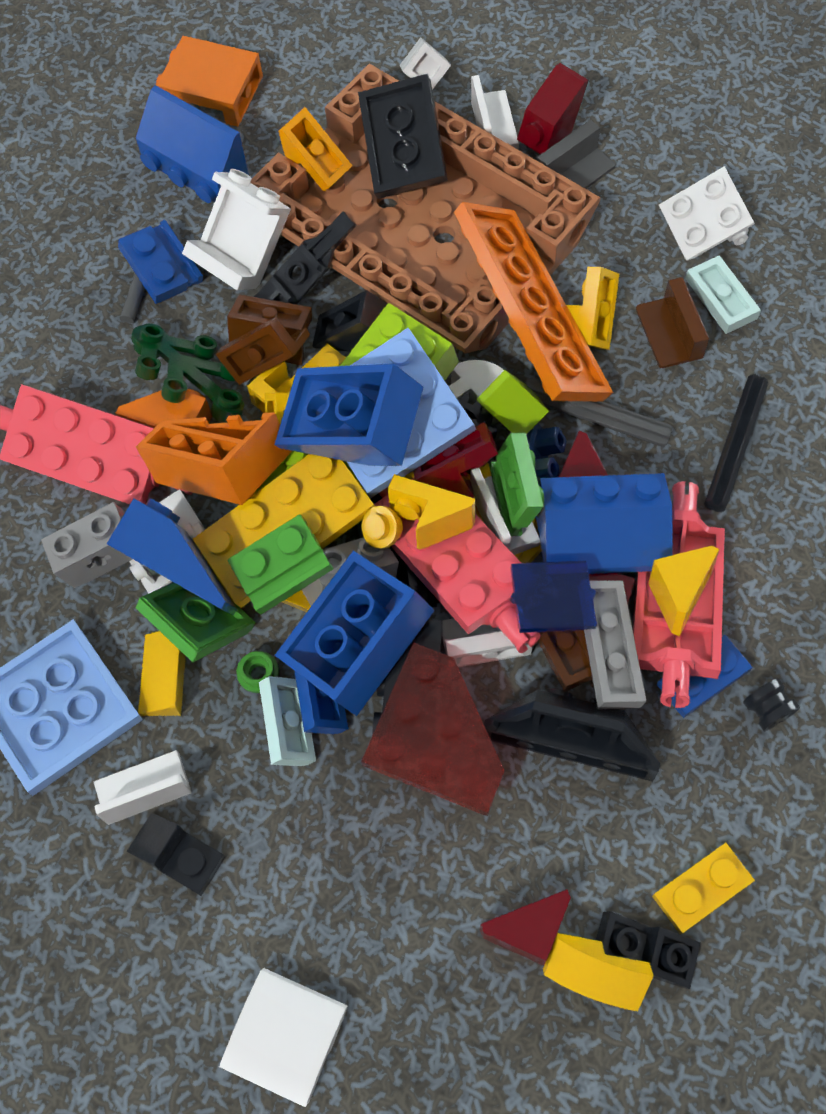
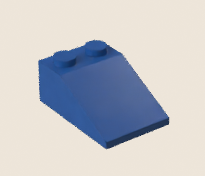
[274,363,424,466]
[107,498,238,616]

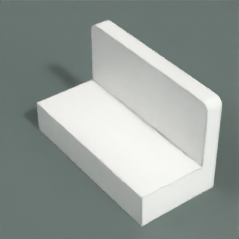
[471,75,519,150]
[470,468,540,555]
[443,608,533,669]
[93,750,192,825]

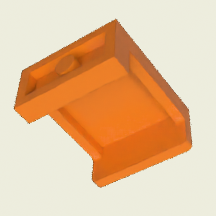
[156,36,263,127]

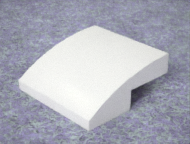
[219,968,348,1107]

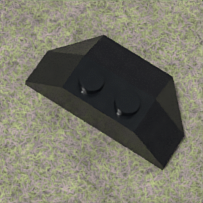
[482,688,660,782]

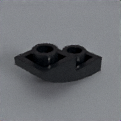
[596,911,701,989]

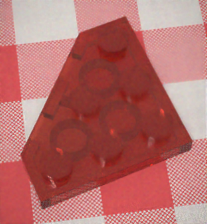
[361,642,504,816]

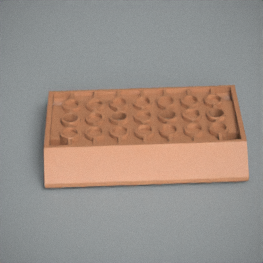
[250,64,600,353]

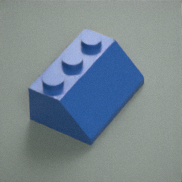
[136,85,249,203]
[536,473,673,576]
[275,550,435,716]

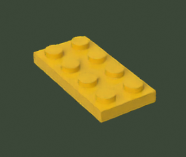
[193,454,375,608]

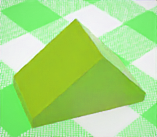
[476,370,549,434]

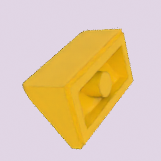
[138,631,186,716]

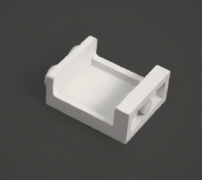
[182,169,291,290]

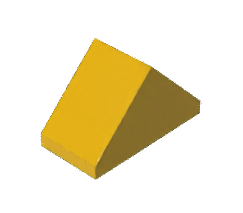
[648,546,719,637]

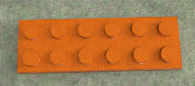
[454,202,613,402]

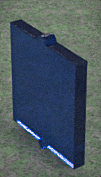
[510,561,597,633]

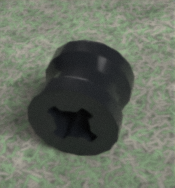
[743,678,800,732]

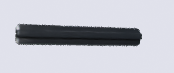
[704,374,768,513]

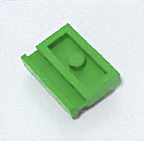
[489,433,544,536]
[227,514,334,615]

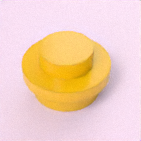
[362,506,403,548]

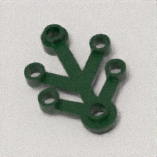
[131,323,245,423]

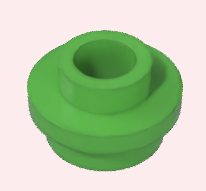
[236,651,279,693]

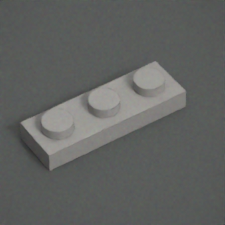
[577,581,646,709]

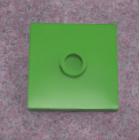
[136,582,255,663]

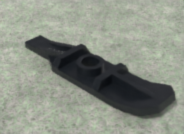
[253,211,357,305]

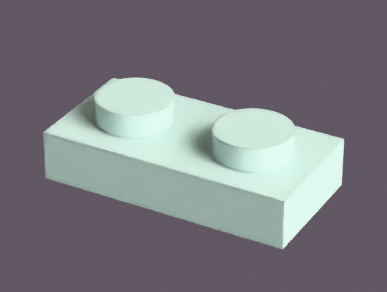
[685,255,761,334]
[259,676,316,766]

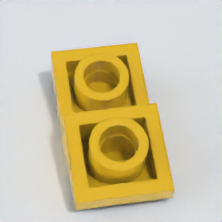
[543,933,654,1012]

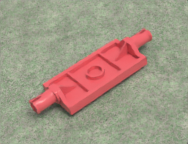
[0,384,192,505]
[374,478,541,653]
[633,481,725,708]

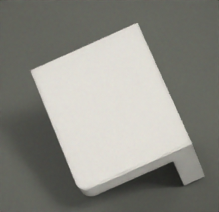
[400,38,451,90]

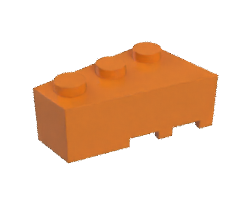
[135,412,292,505]

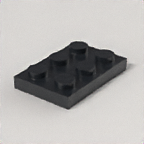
[358,73,448,199]

